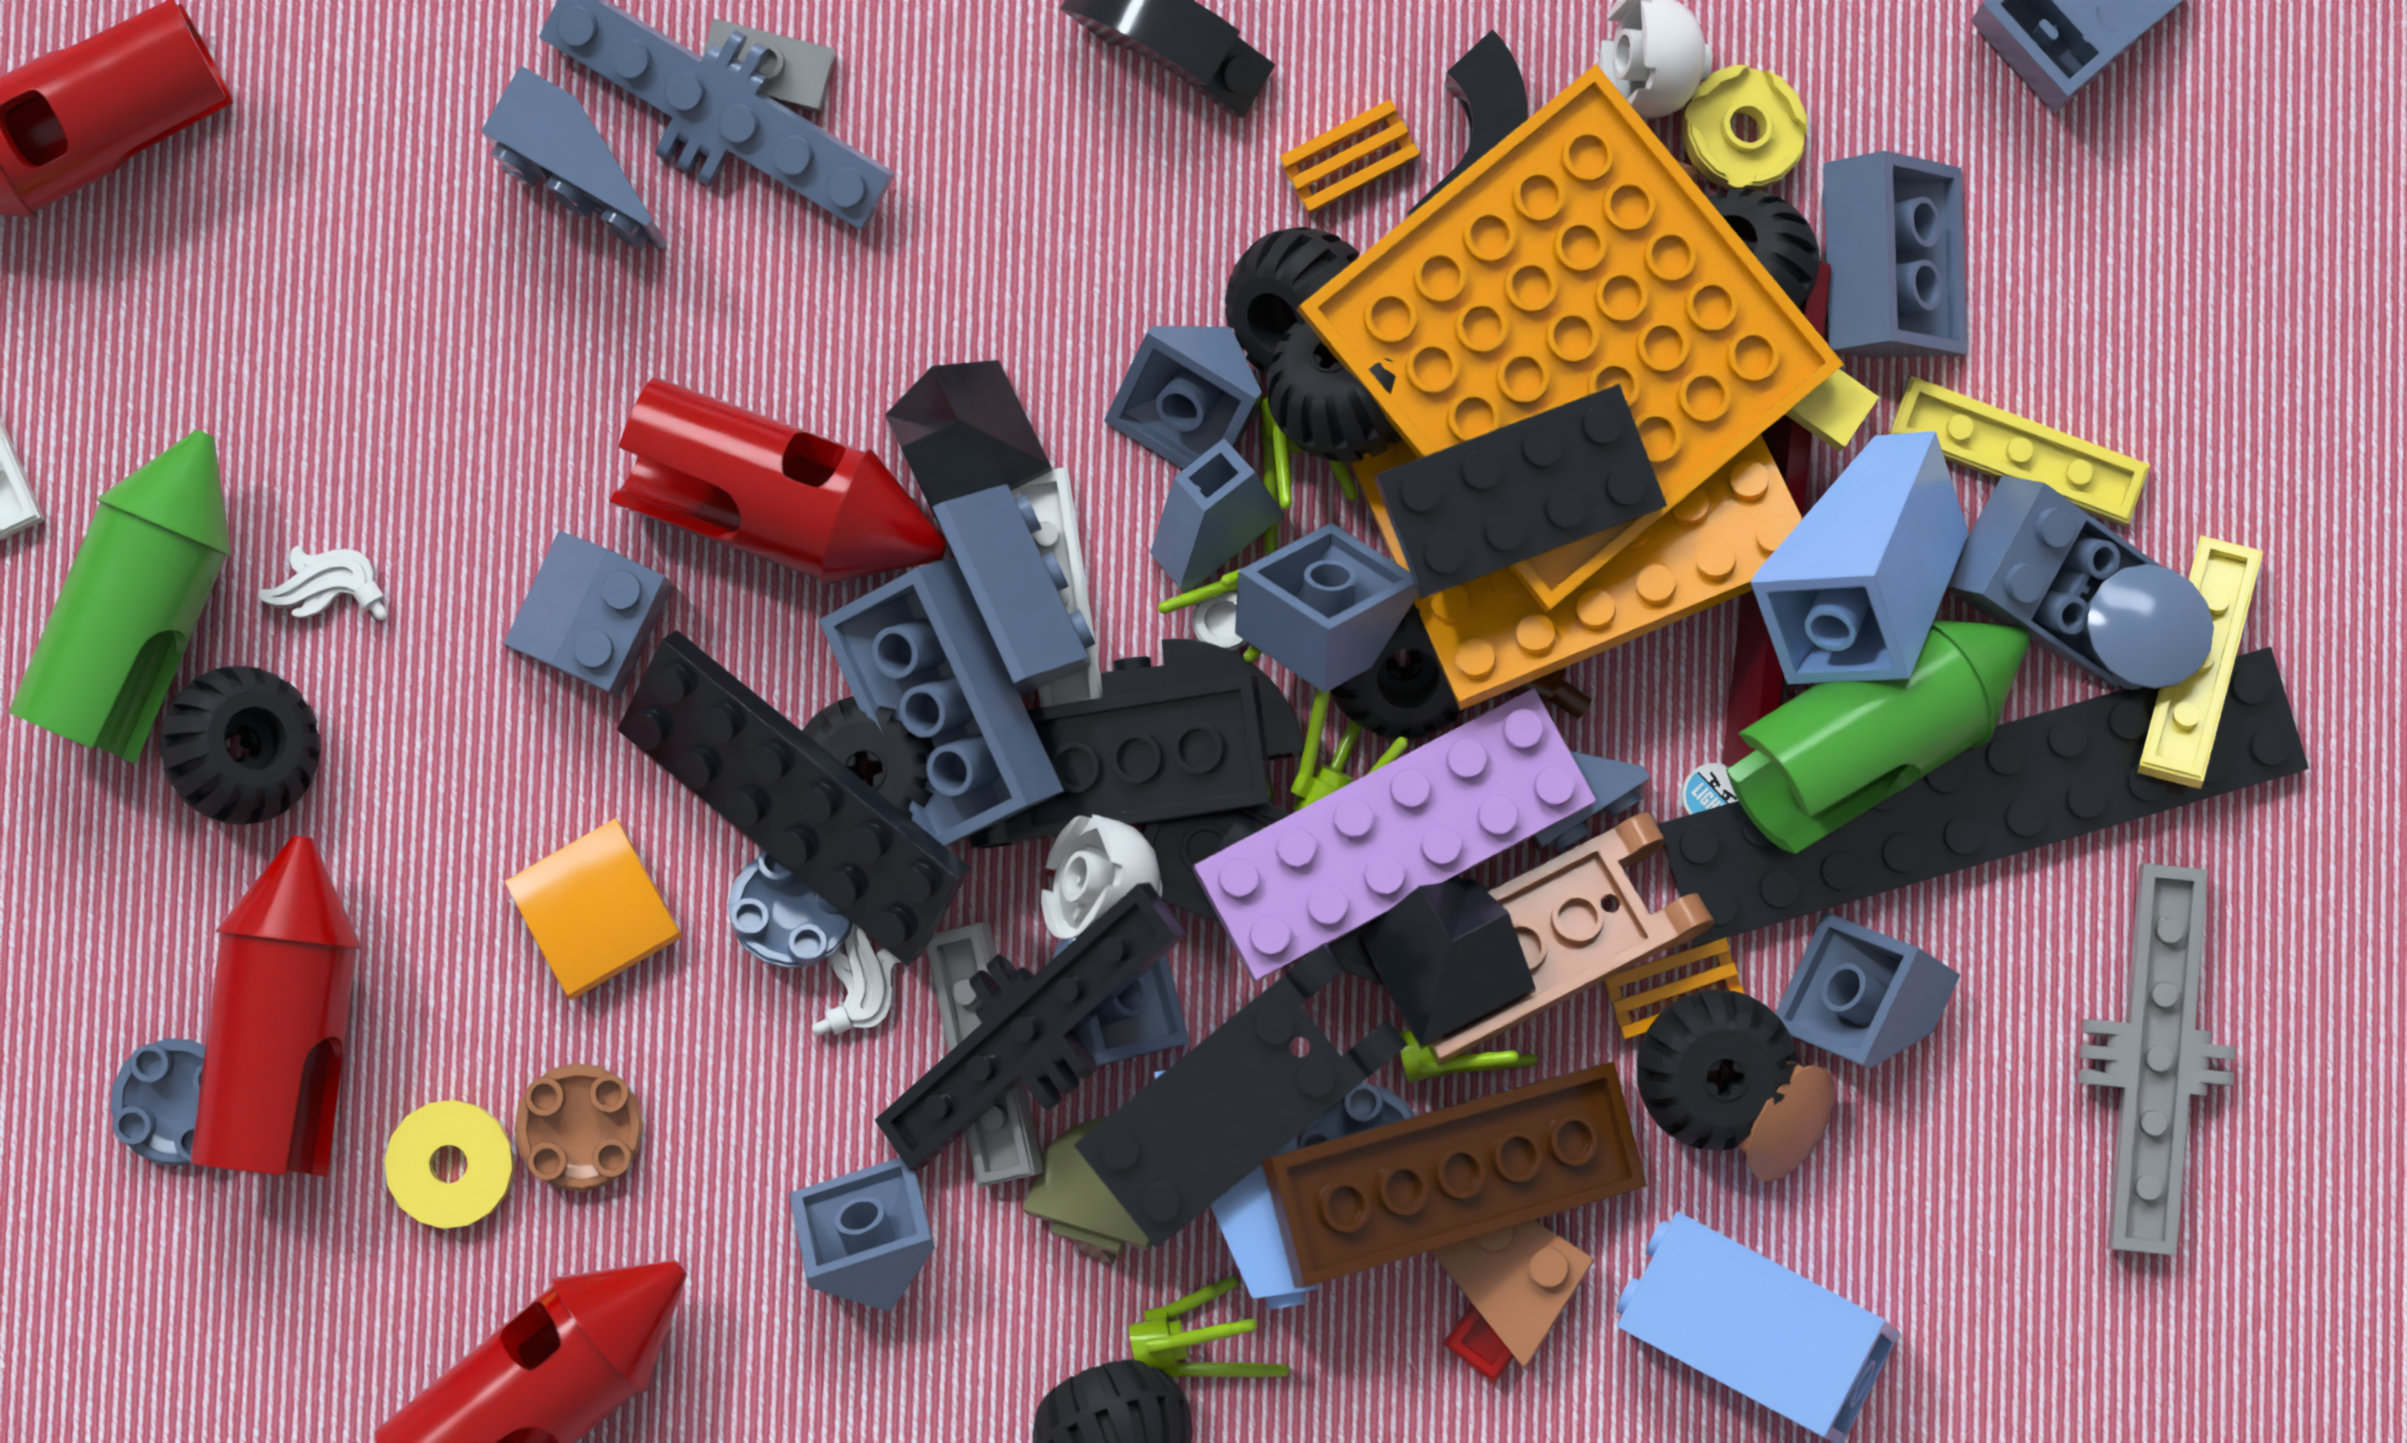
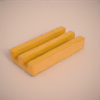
[1279,99,1420,216]
[1604,938,1745,1039]

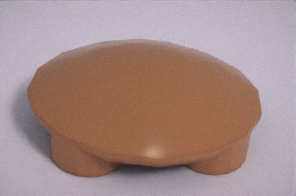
[1737,1060,1834,1182]
[514,1063,643,1192]

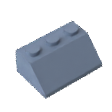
[1822,151,1967,358]
[932,484,1096,696]

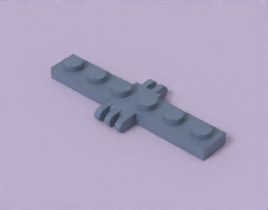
[538,0,896,230]

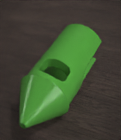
[8,429,232,764]
[1726,620,2031,853]

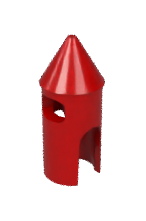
[0,0,234,217]
[609,377,947,585]
[190,835,362,1177]
[374,1260,687,1443]

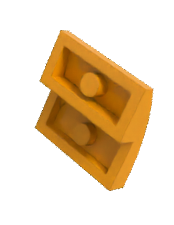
[505,818,683,1000]

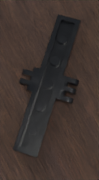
[875,882,1187,1171]

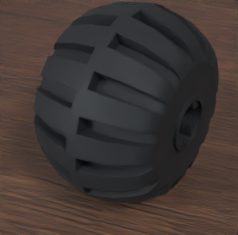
[1707,189,1820,311]
[1225,227,1360,376]
[1266,322,1402,462]
[1330,602,1466,740]
[160,666,321,825]
[802,696,935,819]
[1637,989,1798,1151]
[1033,1360,1193,1443]

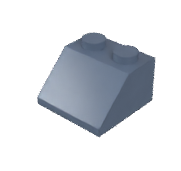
[1235,523,1419,693]
[503,530,674,699]

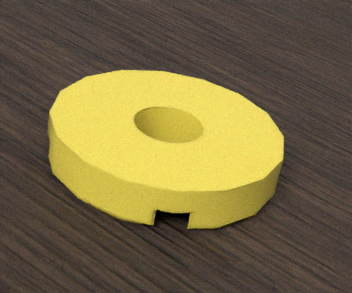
[1681,65,1807,191]
[384,1100,516,1229]

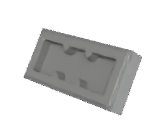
[703,18,836,114]

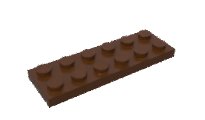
[1261,1061,1647,1288]

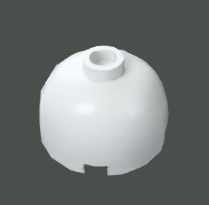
[1599,0,1712,120]
[1041,814,1162,941]

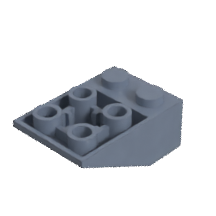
[1971,0,2184,114]
[481,66,667,251]
[1946,475,2162,688]

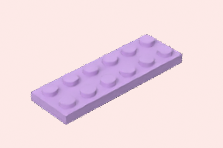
[1192,688,1597,983]

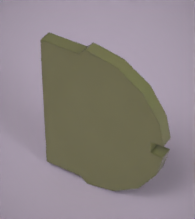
[1022,1116,1153,1264]

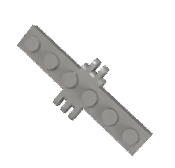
[2078,863,2236,1255]

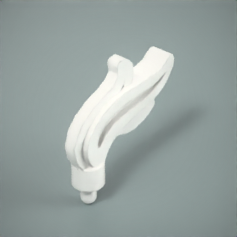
[258,546,388,620]
[812,923,901,1035]

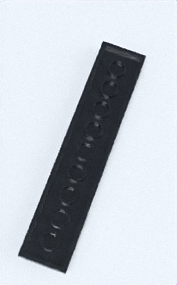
[1657,647,2309,948]

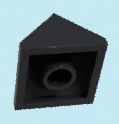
[885,360,1053,525]
[1358,878,1536,1049]

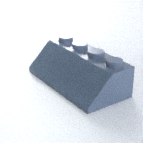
[818,557,1064,847]

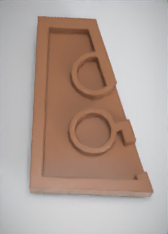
[1430,1220,1595,1369]

